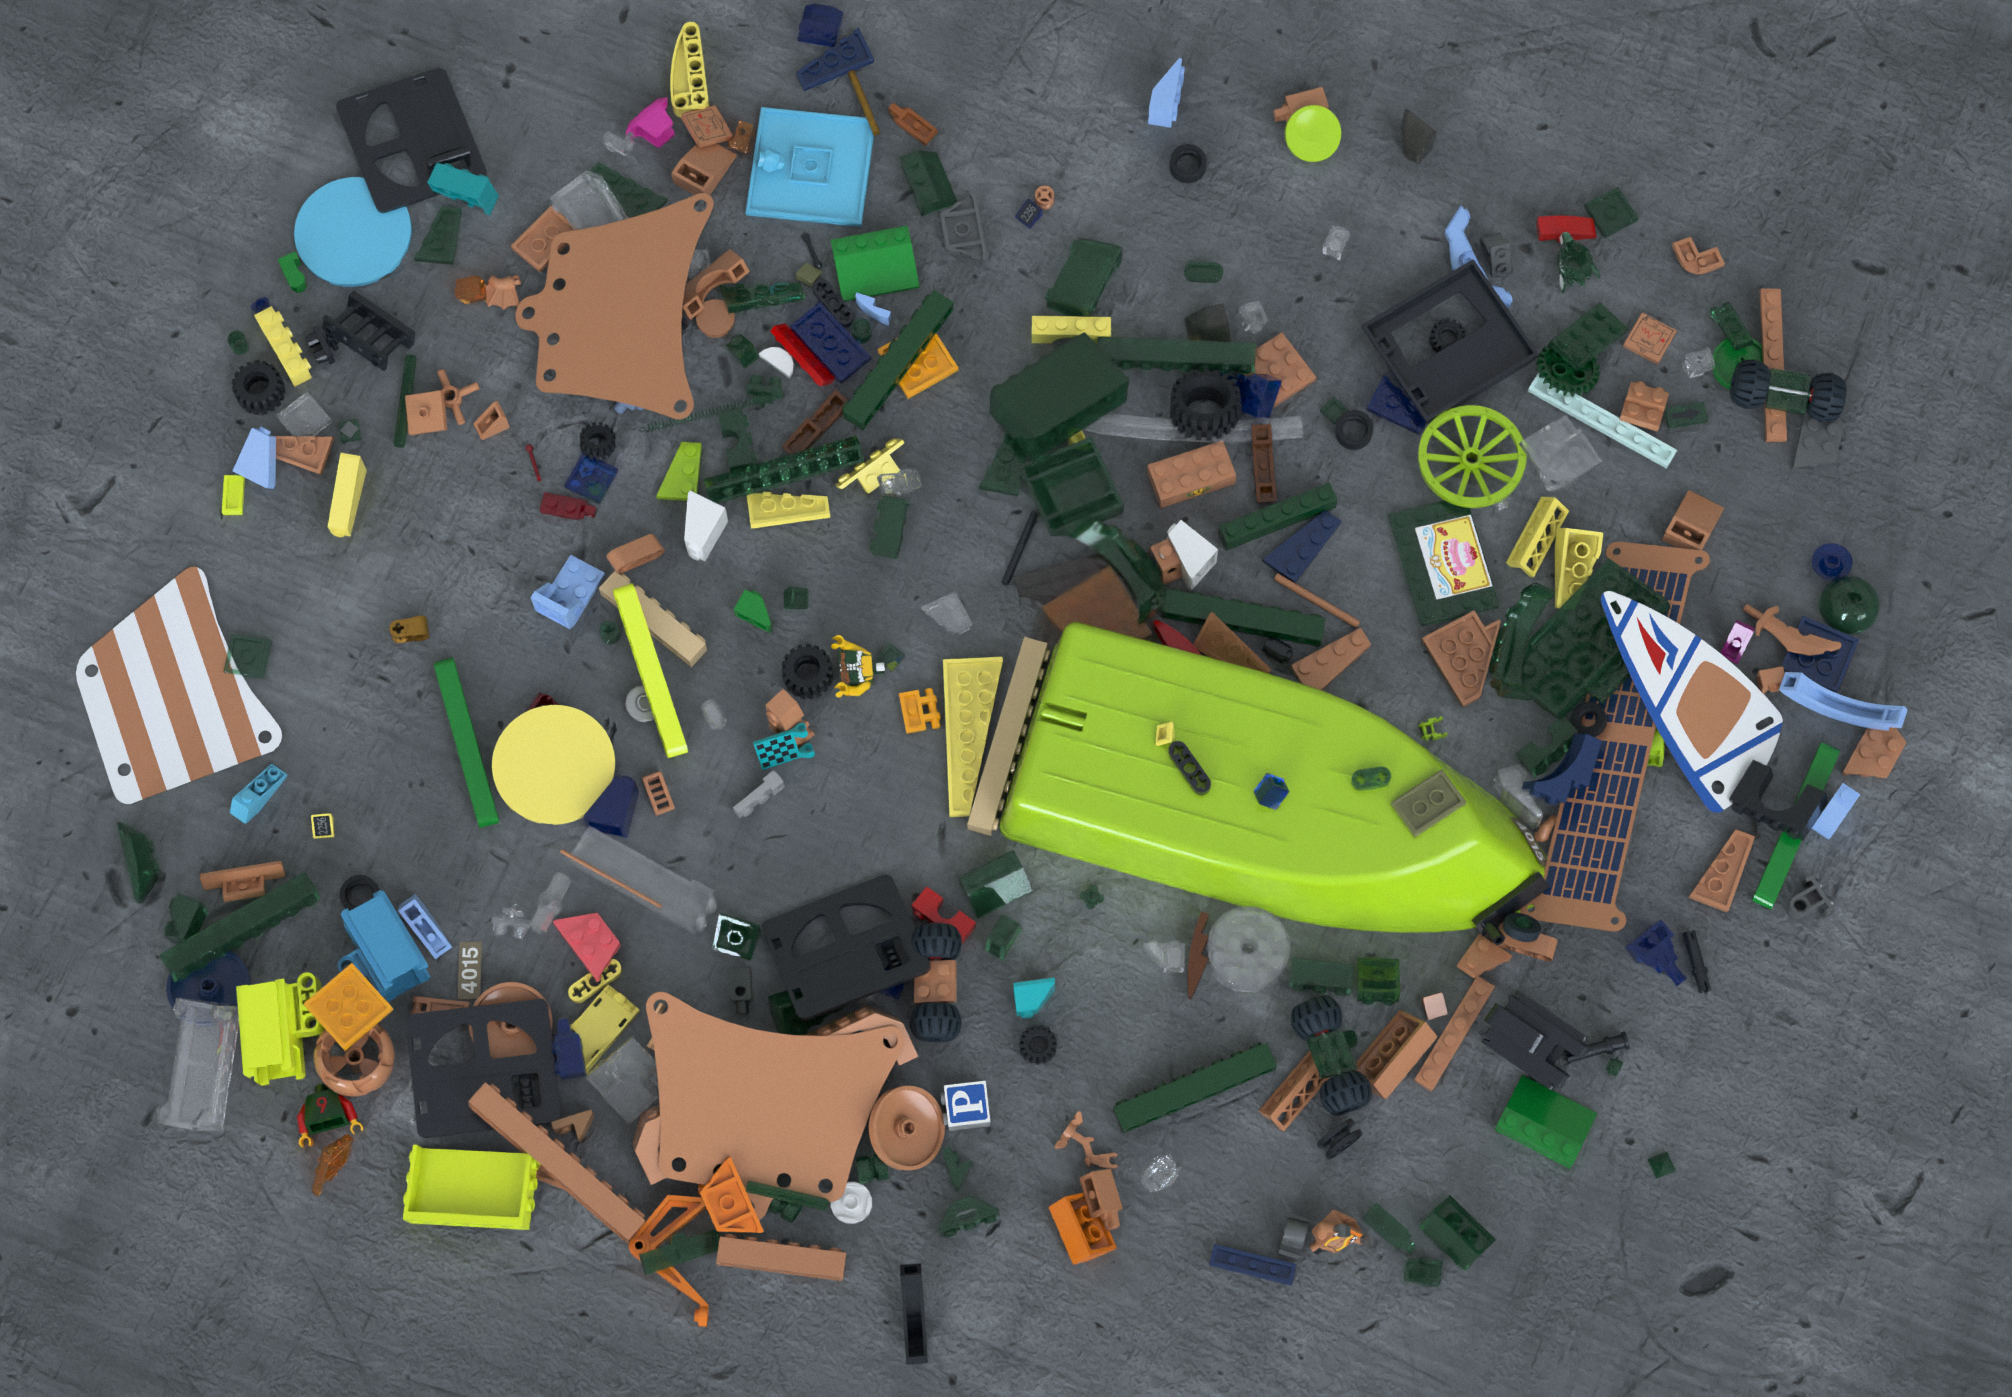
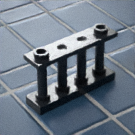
[322,290,416,371]

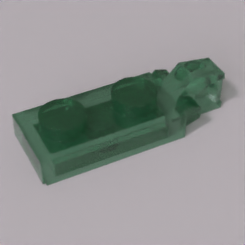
[1362,1203,1417,1254]

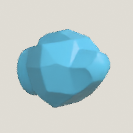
[756,149,785,173]

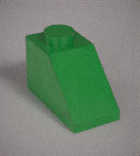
[733,589,772,633]

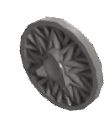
[625,685,654,723]

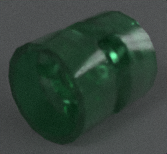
[856,1154,889,1184]
[768,1185,805,1224]

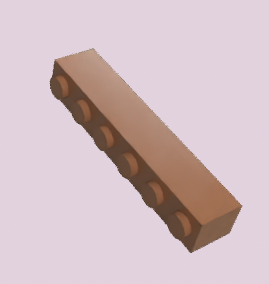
[716,1234,846,1281]

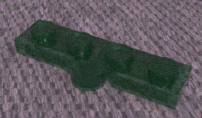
[639,1229,720,1275]

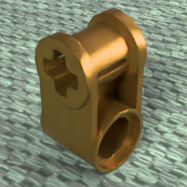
[389,616,430,644]

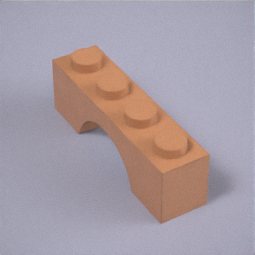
[682,249,750,320]

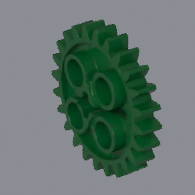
[1536,339,1601,397]

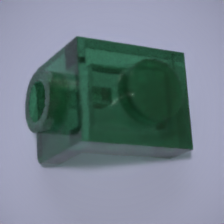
[726,334,759,368]

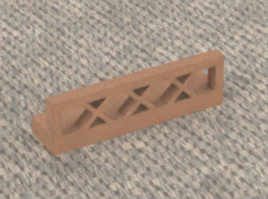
[1259,1049,1335,1132]

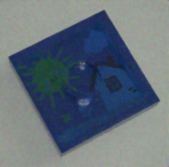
[564,452,618,504]

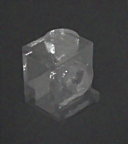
[1235,300,1268,333]
[1682,347,1716,378]

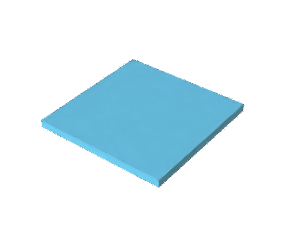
[745,107,876,227]

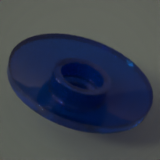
[1812,543,1853,580]

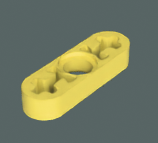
[568,959,622,1003]

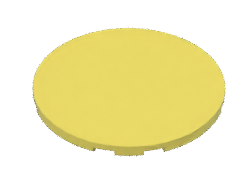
[492,705,615,825]

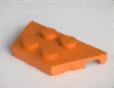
[699,1157,764,1233]

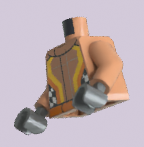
[1310,1210,1377,1255]

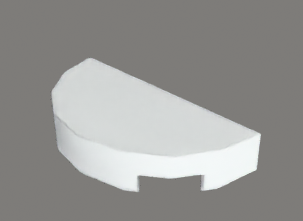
[759,347,794,379]

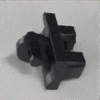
[305,325,340,364]

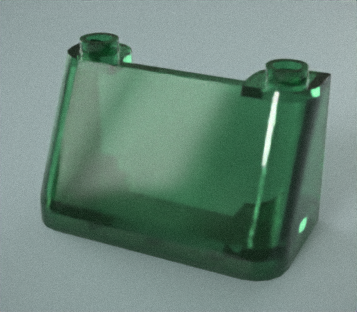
[1045,237,1123,317]

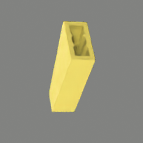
[328,453,367,537]

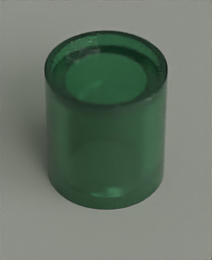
[227,331,249,355]

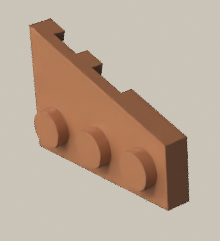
[275,436,335,475]

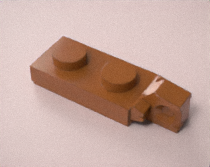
[888,102,938,146]

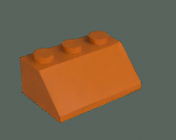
[1049,1192,1117,1265]

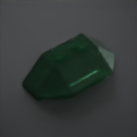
[117,822,160,904]

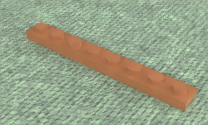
[1759,289,1787,442]

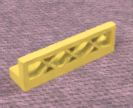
[1506,497,1569,577]

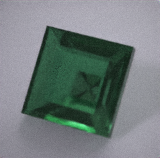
[1648,1152,1676,1179]

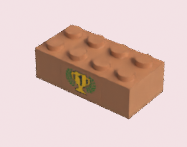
[1147,440,1236,508]

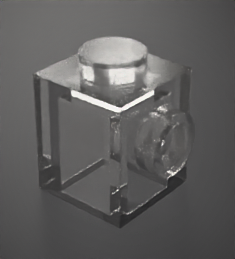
[1322,226,1350,260]

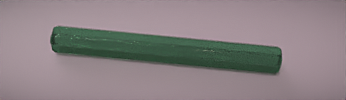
[394,354,417,448]

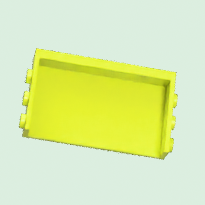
[403,1145,540,1230]

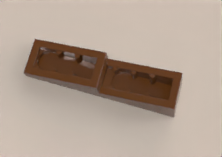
[782,389,847,461]

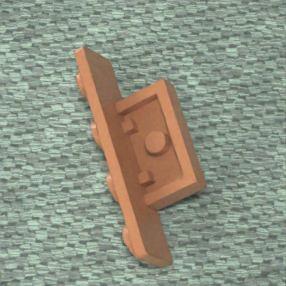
[200,861,285,902]

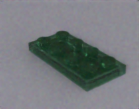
[1548,302,1629,371]

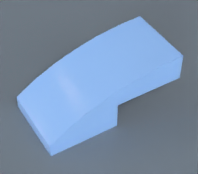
[855,293,892,326]

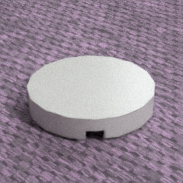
[831,1182,872,1224]

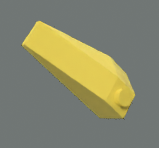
[1555,528,1603,610]

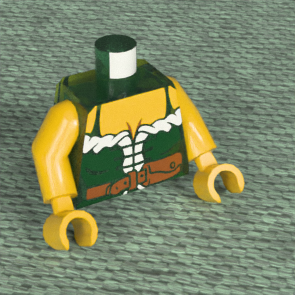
[831,635,885,697]

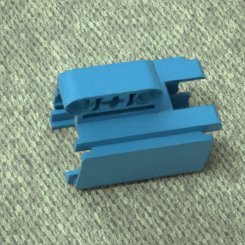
[338,890,431,1002]

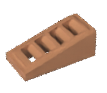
[641,771,675,816]

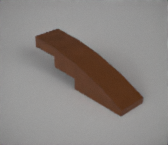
[1187,911,1209,1000]

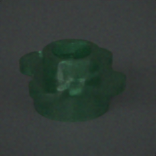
[1080,885,1104,909]

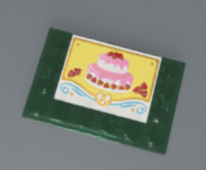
[1388,495,1499,627]

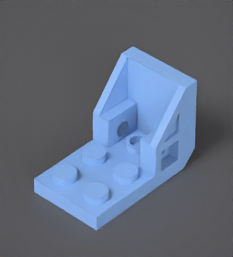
[531,555,606,629]

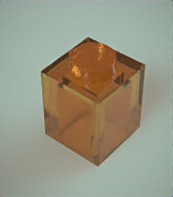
[454,275,487,305]

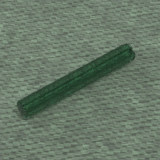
[746,1181,828,1210]

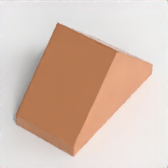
[473,401,510,440]

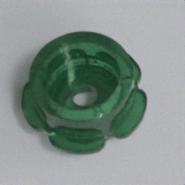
[1606,1057,1624,1077]

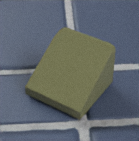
[795,263,823,288]

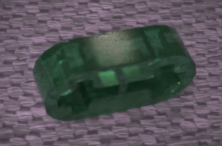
[1351,767,1391,791]

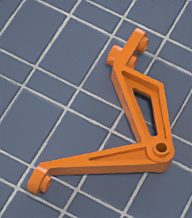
[629,1169,714,1327]

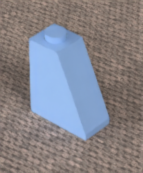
[233,426,276,489]
[1812,783,1860,840]

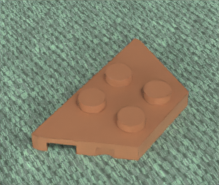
[1842,727,1906,778]

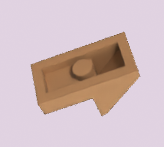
[551,1109,595,1143]

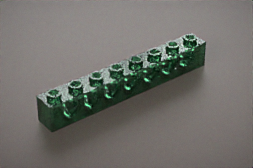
[703,435,865,504]

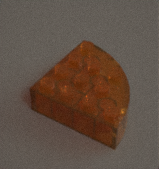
[1041,566,1153,640]

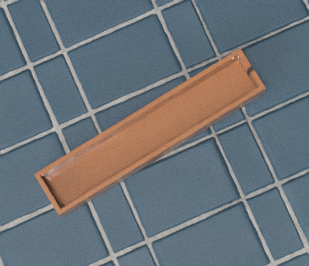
[468,1082,645,1244]

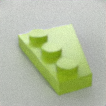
[656,442,702,501]

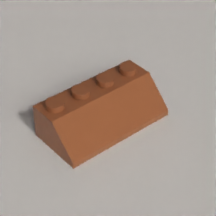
[1349,1010,1438,1100]

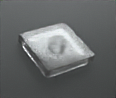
[276,392,332,437]

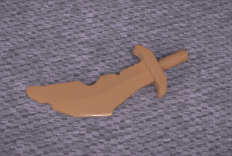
[1743,604,1841,656]

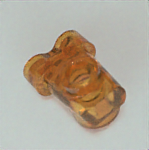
[728,120,754,154]

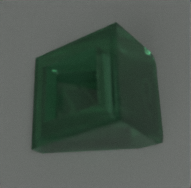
[784,586,808,609]

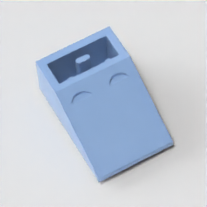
[1148,58,1185,128]

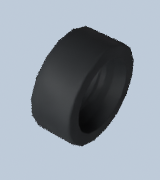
[1169,144,1207,184]
[1335,410,1373,450]
[340,875,379,911]

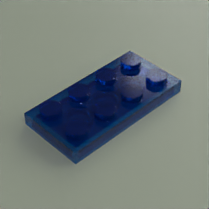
[790,302,871,383]

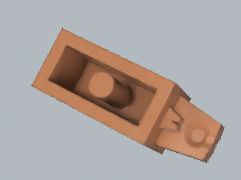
[1273,87,1329,122]
[1079,1169,1123,1231]

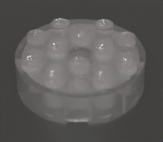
[1206,906,1290,993]

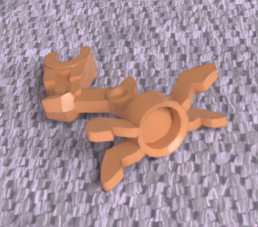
[1054,1111,1118,1169]

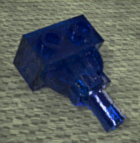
[1220,372,1282,418]
[1625,919,1687,986]

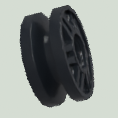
[1316,1118,1363,1160]

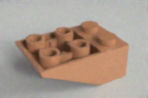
[671,143,737,201]
[1662,490,1724,558]

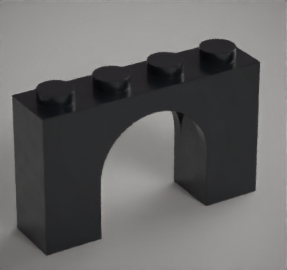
[1729,760,1828,841]

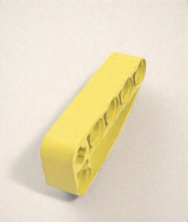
[670,22,709,117]

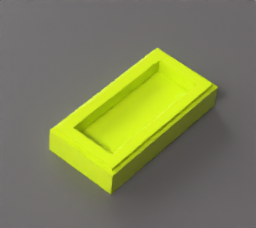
[222,475,245,515]

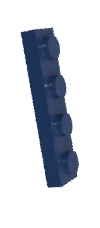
[1209,1244,1297,1286]

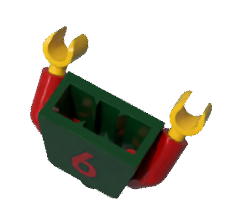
[297,1084,363,1148]

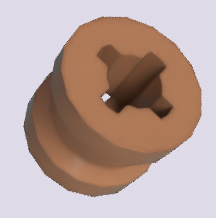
[1035,186,1054,210]

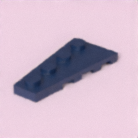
[796,27,874,91]
[1262,510,1342,583]

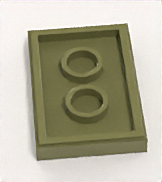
[1390,769,1467,838]

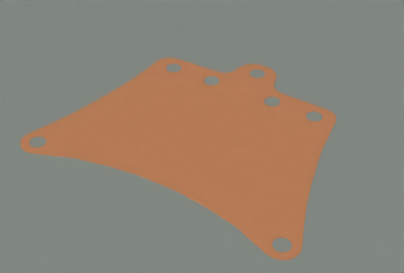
[515,193,714,420]
[646,992,905,1220]

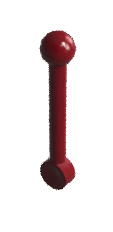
[525,444,542,482]

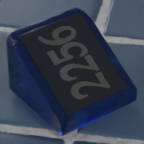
[1015,199,1043,229]

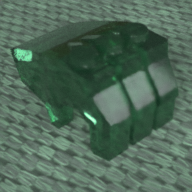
[1404,1257,1443,1287]

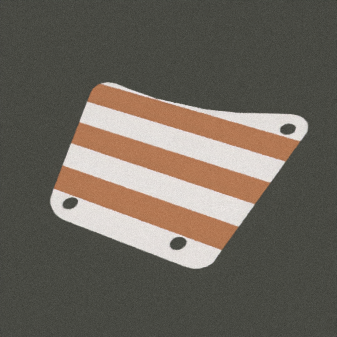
[76,567,282,804]

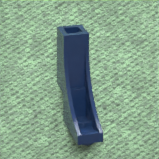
[1522,734,1602,806]

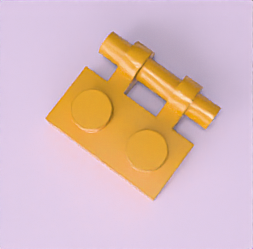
[899,688,941,734]

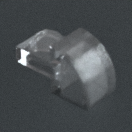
[877,469,923,498]

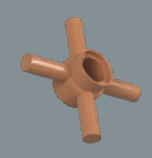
[437,369,480,425]

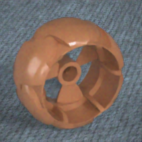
[313,1023,395,1097]

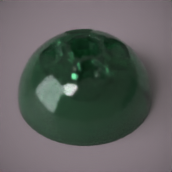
[1819,576,1880,634]

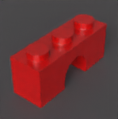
[912,886,976,945]

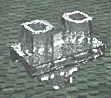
[491,904,532,939]

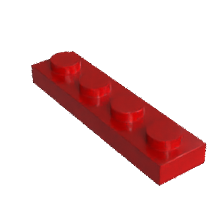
[770,323,836,387]

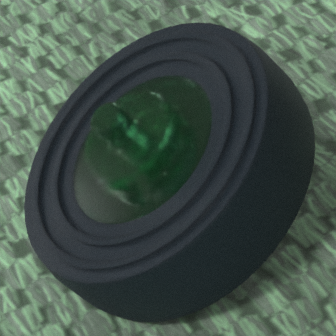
[1503,913,1541,942]

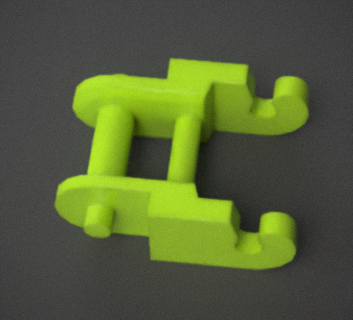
[1418,716,1448,741]

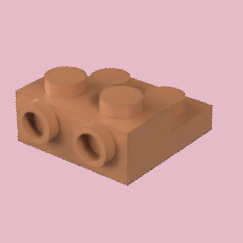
[1619,381,1669,432]

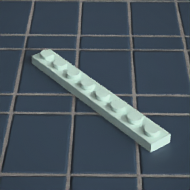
[1528,373,1677,469]

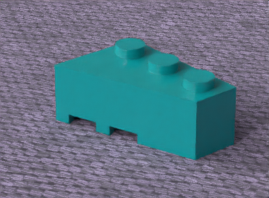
[427,163,499,216]

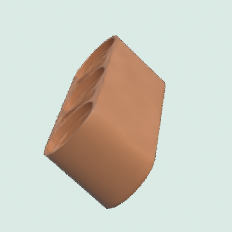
[606,534,665,574]
[1497,923,1558,961]

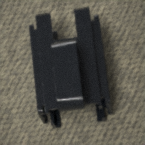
[1482,990,1589,1090]

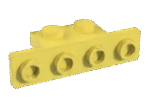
[835,438,905,494]

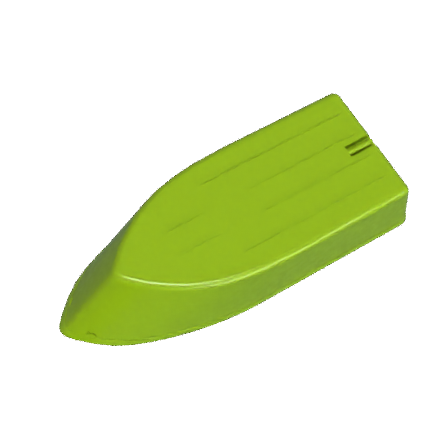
[999,622,1547,933]

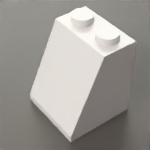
[684,491,728,561]
[1167,520,1218,591]

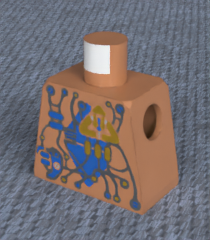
[1147,539,1182,585]

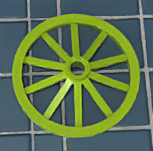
[1418,405,1527,508]

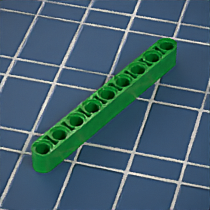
[433,657,500,828]
[1752,742,1840,910]

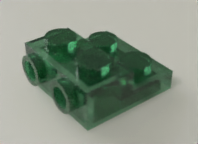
[1357,958,1400,1006]

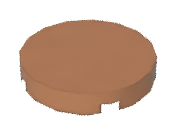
[696,299,735,338]

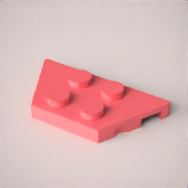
[553,913,621,982]

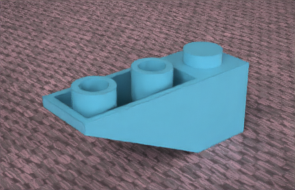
[230,764,288,824]

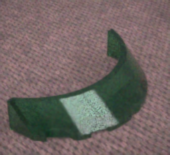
[1067,516,1167,625]
[1489,582,1555,701]

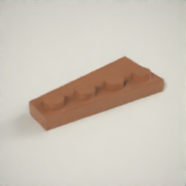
[1193,612,1272,674]
[1291,628,1371,690]
[1688,829,1755,912]

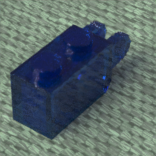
[551,1018,587,1080]

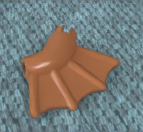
[475,275,521,310]

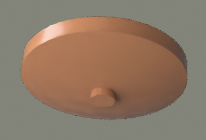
[469,982,553,1059]
[869,1086,945,1170]

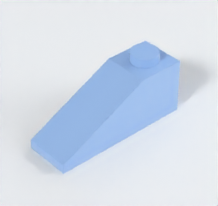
[398,893,452,959]

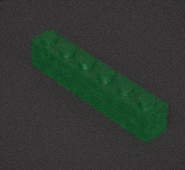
[1218,482,1337,551]

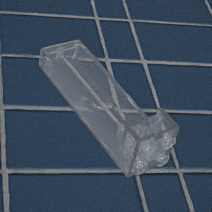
[568,826,718,936]

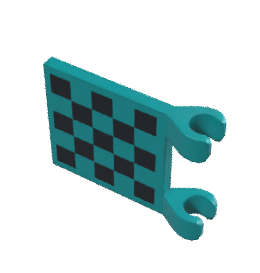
[753,722,815,770]

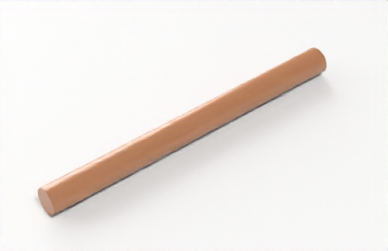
[1274,573,1361,628]

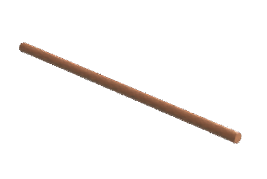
[560,849,662,908]

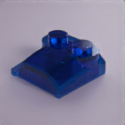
[797,4,843,47]

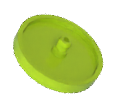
[1284,105,1341,162]

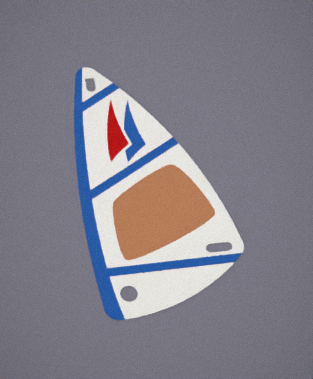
[1601,591,1783,813]

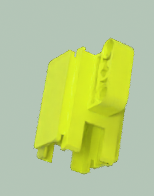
[236,972,324,1086]

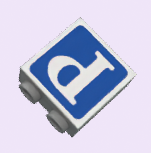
[941,1081,991,1131]

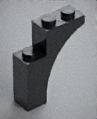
[900,1263,928,1365]

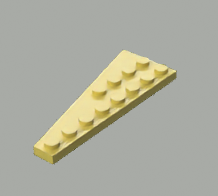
[943,657,1003,817]

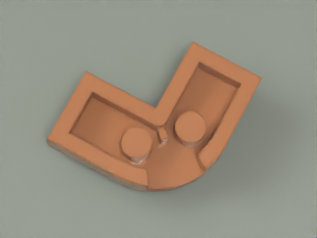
[1672,237,1725,274]

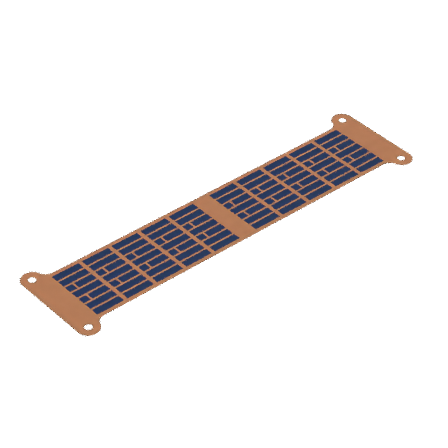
[1520,542,1710,932]

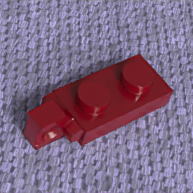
[539,492,597,521]

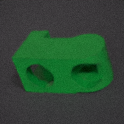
[277,251,307,293]

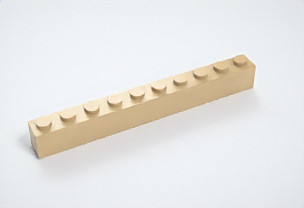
[967,637,1050,836]

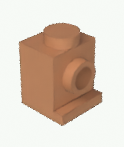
[1756,666,1785,695]

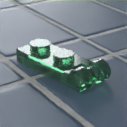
[1710,302,1753,351]

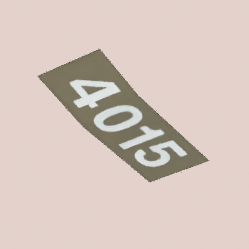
[1510,817,1547,866]
[458,942,482,1000]

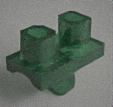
[746,375,783,408]

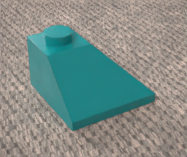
[1013,977,1055,1018]

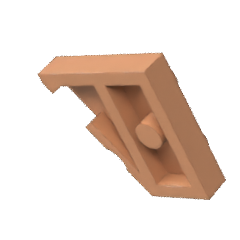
[1456,934,1512,978]

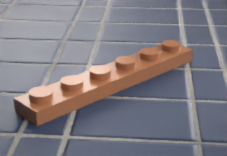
[1414,976,1495,1092]

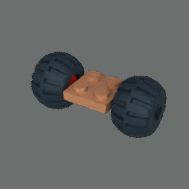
[910,923,962,1042]

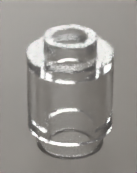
[700,699,728,730]

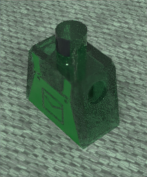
[985,914,1023,960]

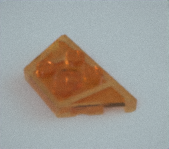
[311,1134,353,1197]

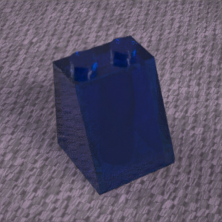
[583,776,639,838]

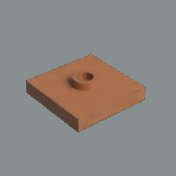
[405,390,447,435]

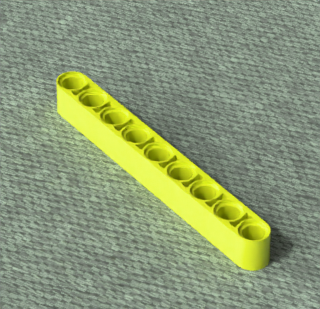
[613,583,688,758]

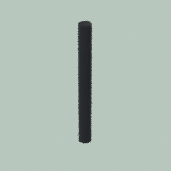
[1001,512,1038,585]

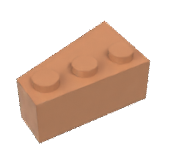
[765,689,815,749]

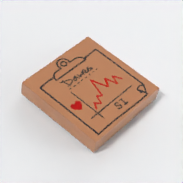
[681,105,733,148]
[1623,313,1677,365]

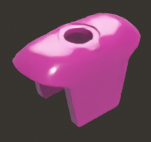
[626,97,675,148]

